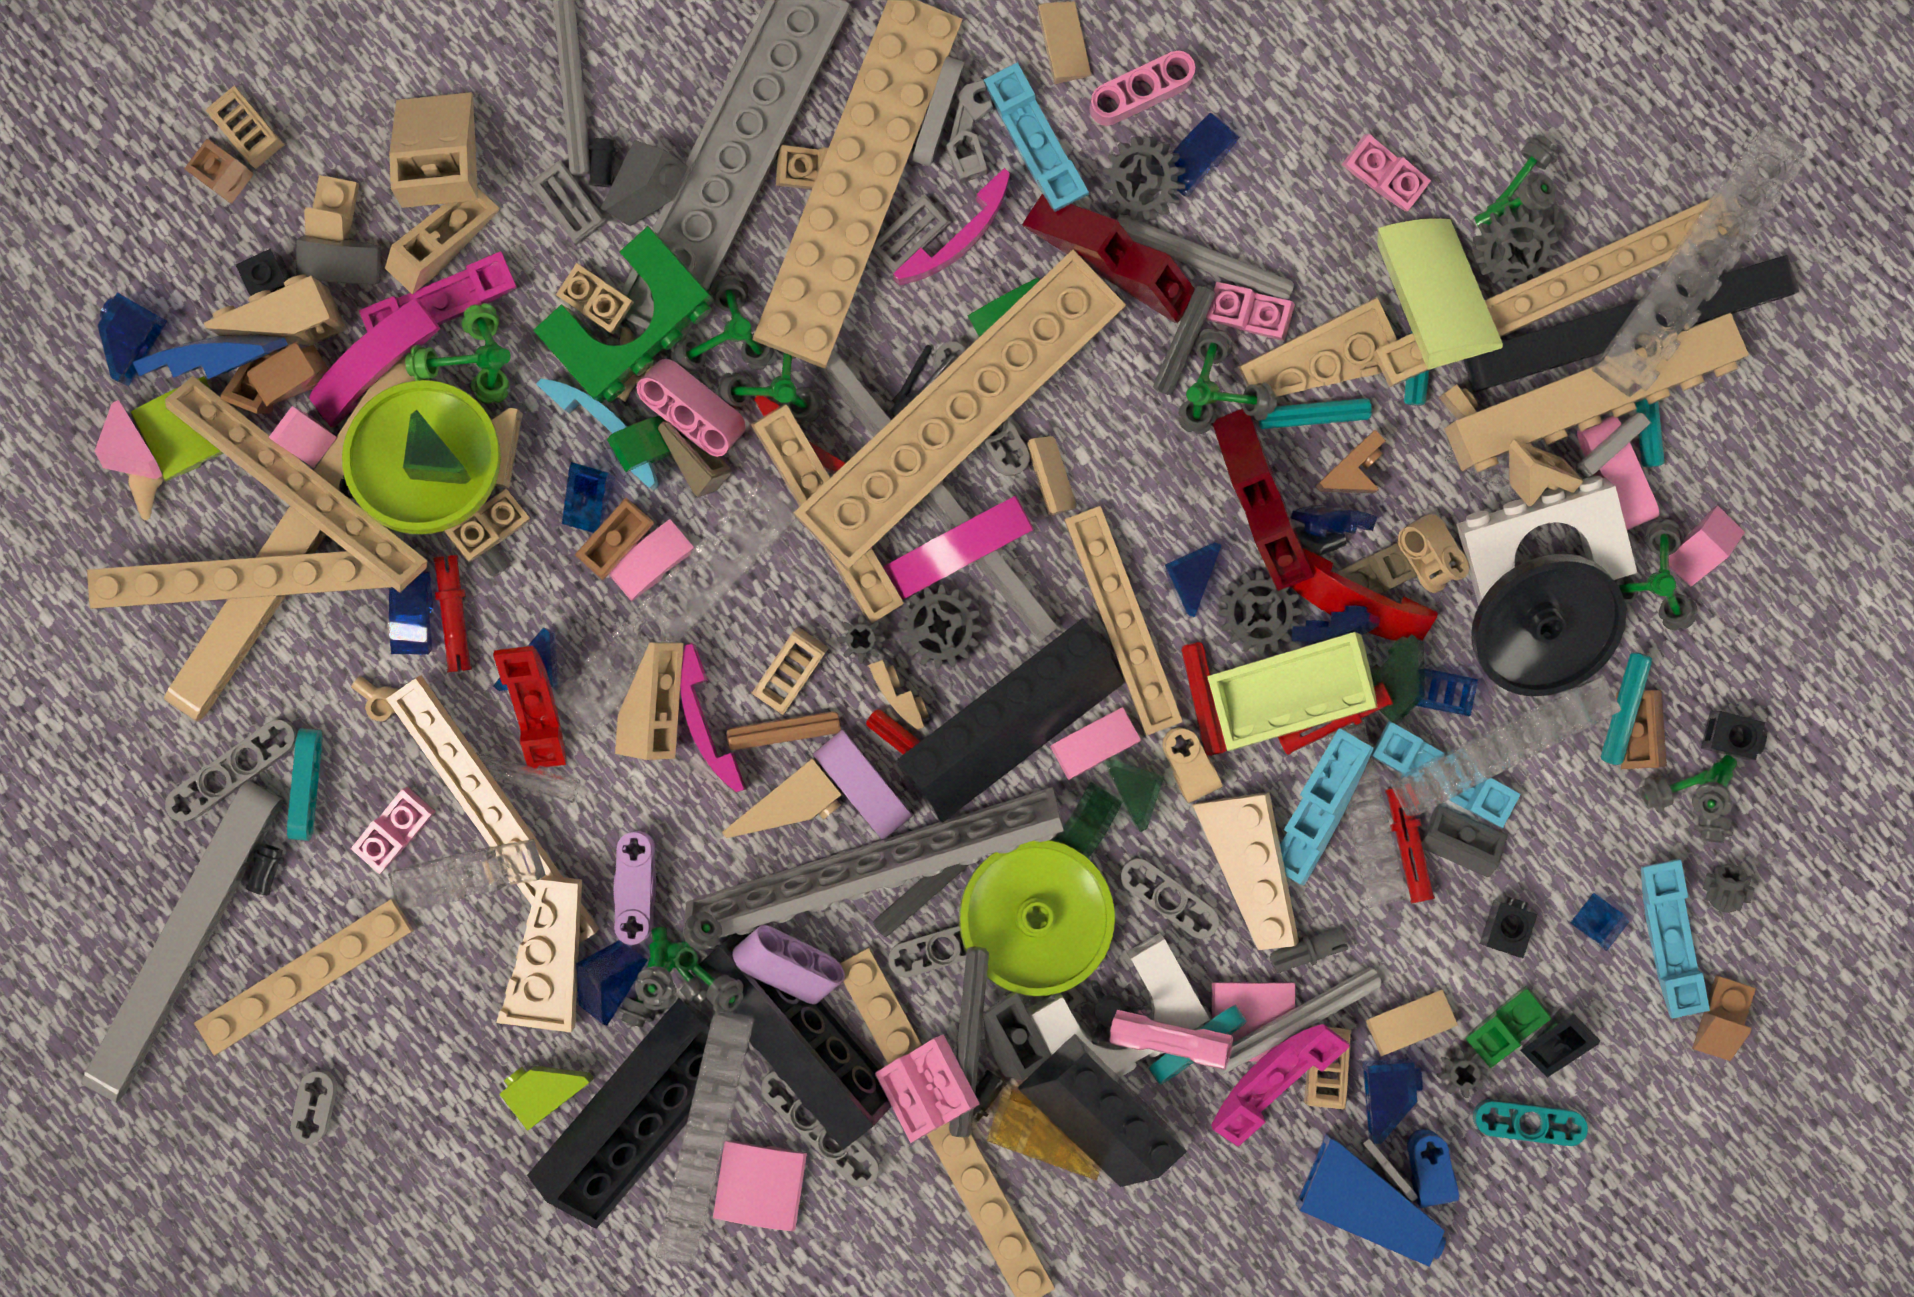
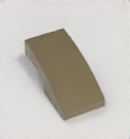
[1335,543,1418,594]

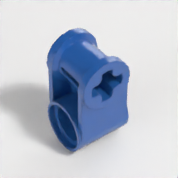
[1407,1129,1459,1208]

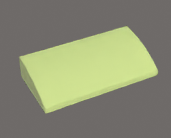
[1377,218,1503,370]
[1207,632,1377,751]

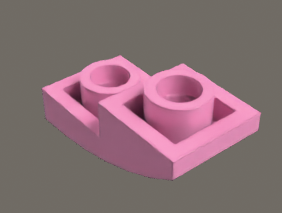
[1341,134,1431,211]
[1206,282,1295,341]
[609,519,695,602]
[1050,707,1141,780]
[351,787,436,874]

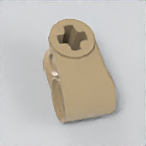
[1398,514,1469,593]
[1162,727,1223,804]

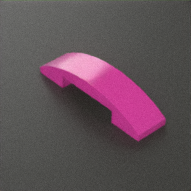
[893,168,1010,285]
[359,251,517,332]
[308,298,441,427]
[883,495,1034,600]
[680,643,746,792]
[1211,1024,1350,1147]

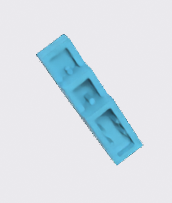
[1280,728,1374,886]

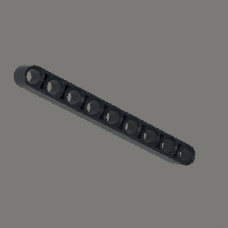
[1463,255,1800,392]

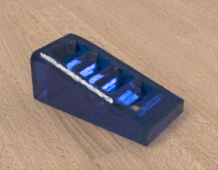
[1391,663,1478,717]

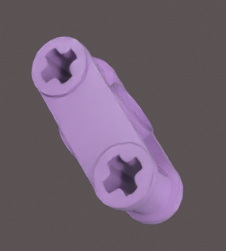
[614,831,656,945]

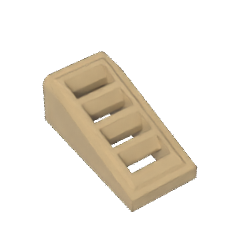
[205,86,285,169]
[752,627,829,715]
[1304,1025,1351,1109]

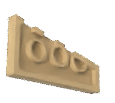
[1238,298,1397,397]
[1193,792,1299,950]
[496,875,582,1032]

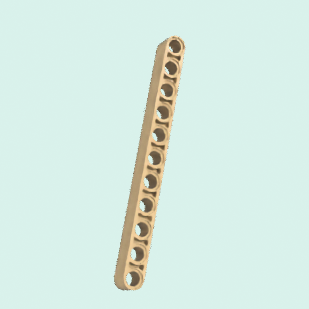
[164,355,429,722]

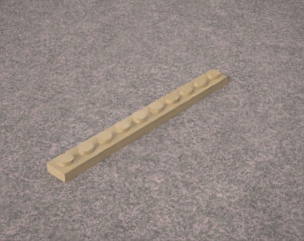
[1373,195,1736,387]
[840,947,1055,1297]

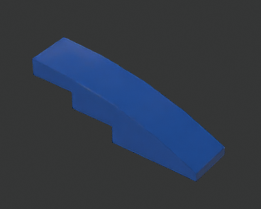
[133,334,288,379]

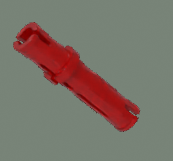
[433,555,472,673]
[1278,682,1393,756]
[1385,785,1435,904]

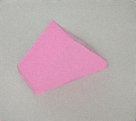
[94,400,163,479]
[269,406,337,468]
[1669,505,1745,587]

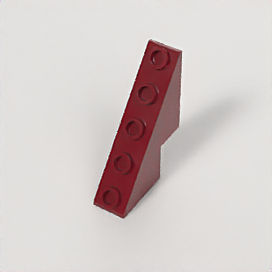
[1022,194,1195,324]
[1212,408,1314,591]

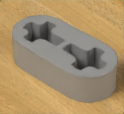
[290,1069,337,1144]

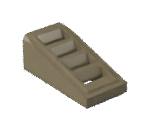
[658,421,732,497]

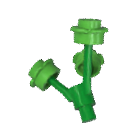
[405,303,511,404]

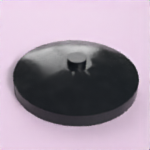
[1471,554,1626,697]

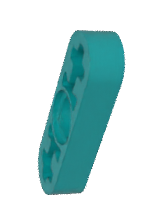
[287,728,323,841]
[1148,1005,1247,1085]
[1473,1099,1588,1146]

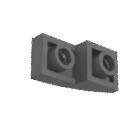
[296,236,381,284]

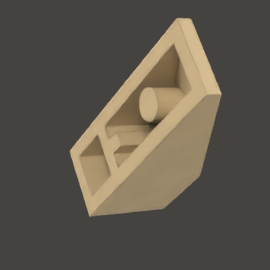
[385,188,500,294]
[615,642,683,760]
[722,758,843,838]

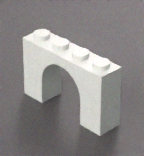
[1456,476,1637,606]
[1026,933,1210,1077]

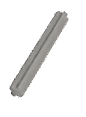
[553,0,591,176]
[1117,215,1294,300]
[1213,967,1382,1075]

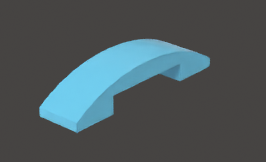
[984,62,1089,212]
[536,378,659,491]
[1371,721,1521,828]
[1641,859,1710,1019]

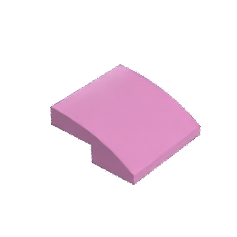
[1212,982,1295,1061]
[875,1034,980,1143]
[713,1140,807,1231]

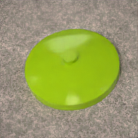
[342,380,501,534]
[959,840,1115,996]

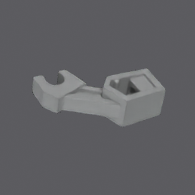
[946,79,993,184]

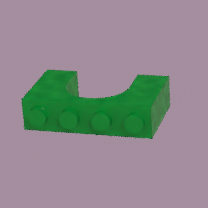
[533,226,715,403]

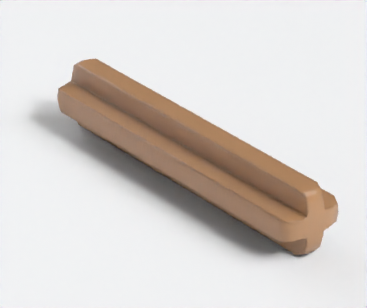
[727,711,841,750]

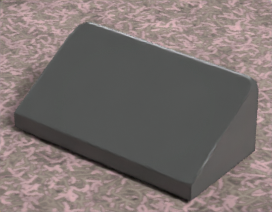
[1421,804,1508,877]

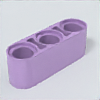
[813,729,913,840]
[732,925,845,1004]

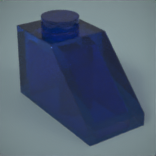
[97,292,167,387]
[1362,1058,1423,1144]

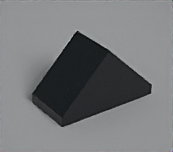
[1520,1008,1601,1078]

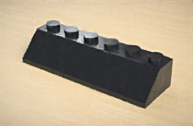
[895,618,1124,823]
[691,926,892,1150]
[527,997,747,1229]

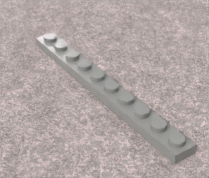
[816,343,1058,643]

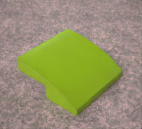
[131,376,224,482]

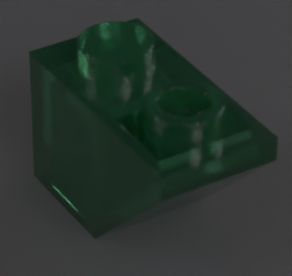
[1370,634,1425,724]

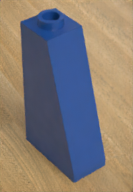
[1296,1134,1446,1267]

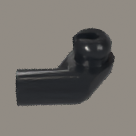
[1295,526,1346,556]

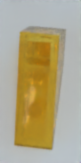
[986,1089,1099,1181]

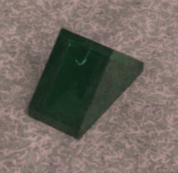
[403,410,471,484]
[1103,759,1164,832]
[1054,781,1123,859]

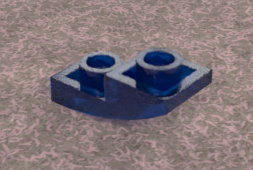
[1161,113,1240,197]
[1290,505,1377,537]
[389,572,433,655]
[1292,606,1380,646]

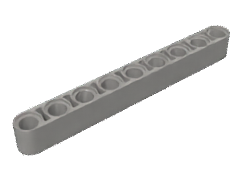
[81,780,283,1103]

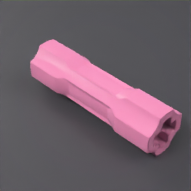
[1110,1010,1233,1070]

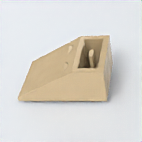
[389,92,478,208]
[204,274,347,345]

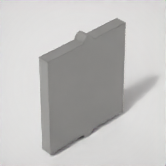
[1363,1139,1418,1203]

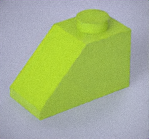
[499,1066,594,1131]

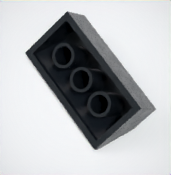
[1018,1034,1187,1187]

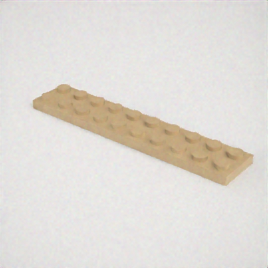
[753,0,963,369]
[793,250,1126,571]

